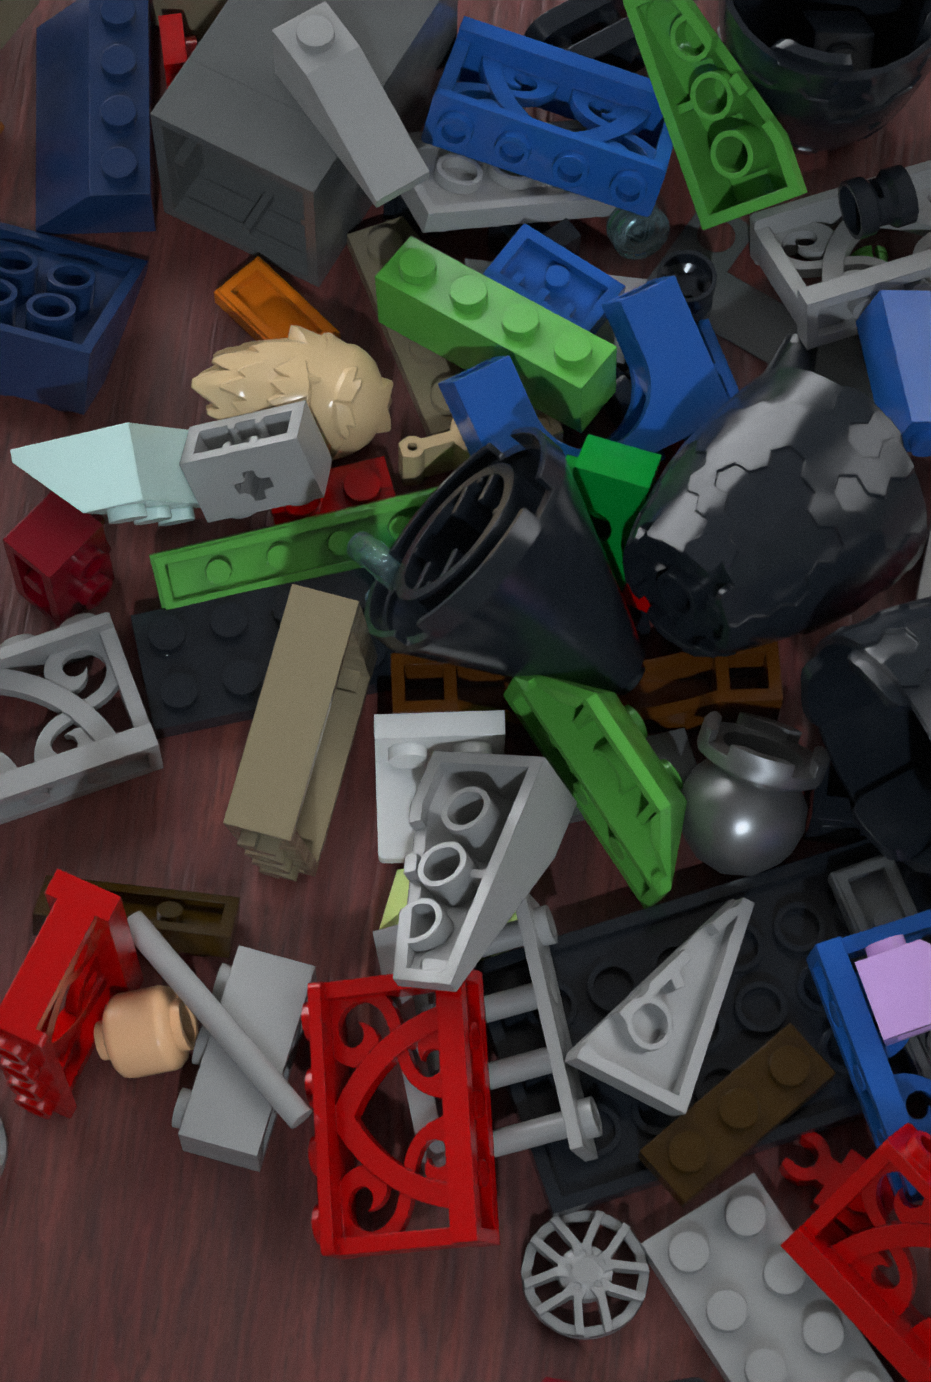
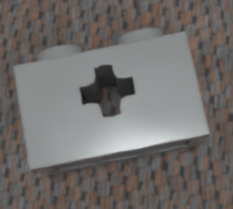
[179,400,332,523]

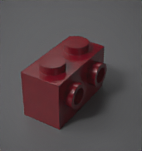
[2,491,115,627]

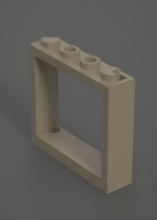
[223,584,378,882]

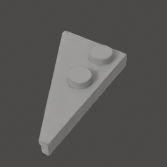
[564,897,755,1117]

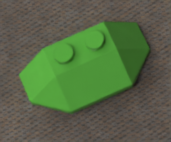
[503,675,687,909]

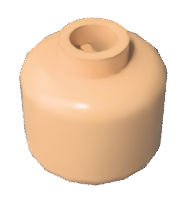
[94,985,199,1078]

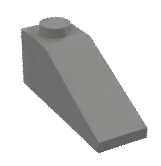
[272,1,429,208]

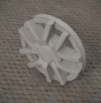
[521,1210,650,1340]

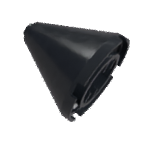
[364,427,645,695]

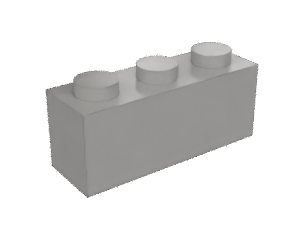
[172,945,317,1172]

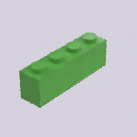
[375,236,617,433]

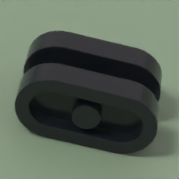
[524,0,645,73]

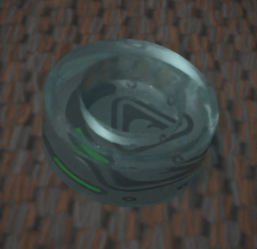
[606,203,670,260]

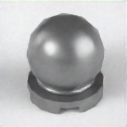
[681,711,830,876]

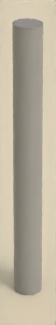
[127,911,312,1129]

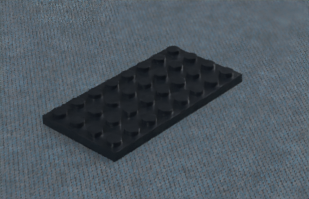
[473,839,931,1218]

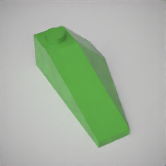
[622,0,808,230]

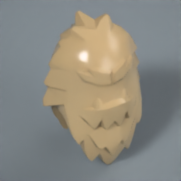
[191,325,393,460]

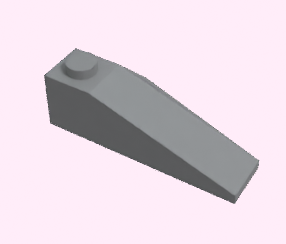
[393,751,577,992]

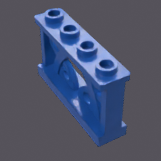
[421,16,673,217]
[806,909,931,1205]

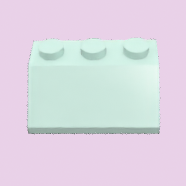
[10,422,200,526]

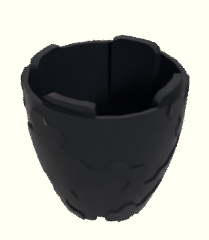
[717,0,931,155]
[622,367,929,658]
[800,596,931,874]

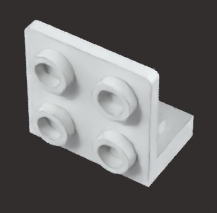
[374,710,506,863]

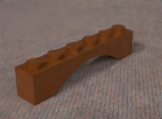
[391,641,783,738]

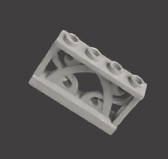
[750,160,931,350]
[0,612,164,825]

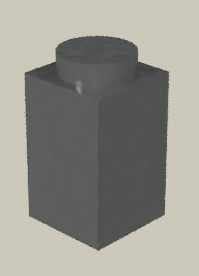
[150,0,458,287]

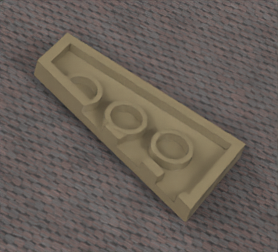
[347,216,465,437]

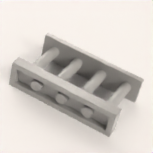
[373,893,603,1177]

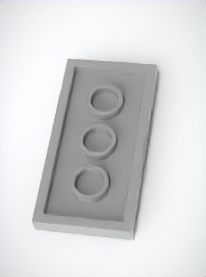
[401,120,619,233]
[640,1173,894,1382]

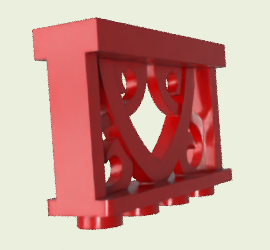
[0,869,144,1119]
[301,969,500,1259]
[780,1123,931,1382]

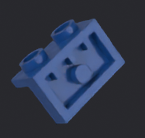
[483,223,626,334]

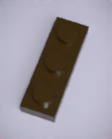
[33,875,240,958]
[638,1023,836,1208]

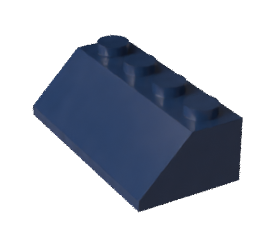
[36,0,156,235]

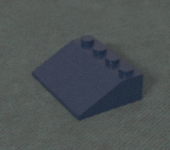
[0,222,148,415]

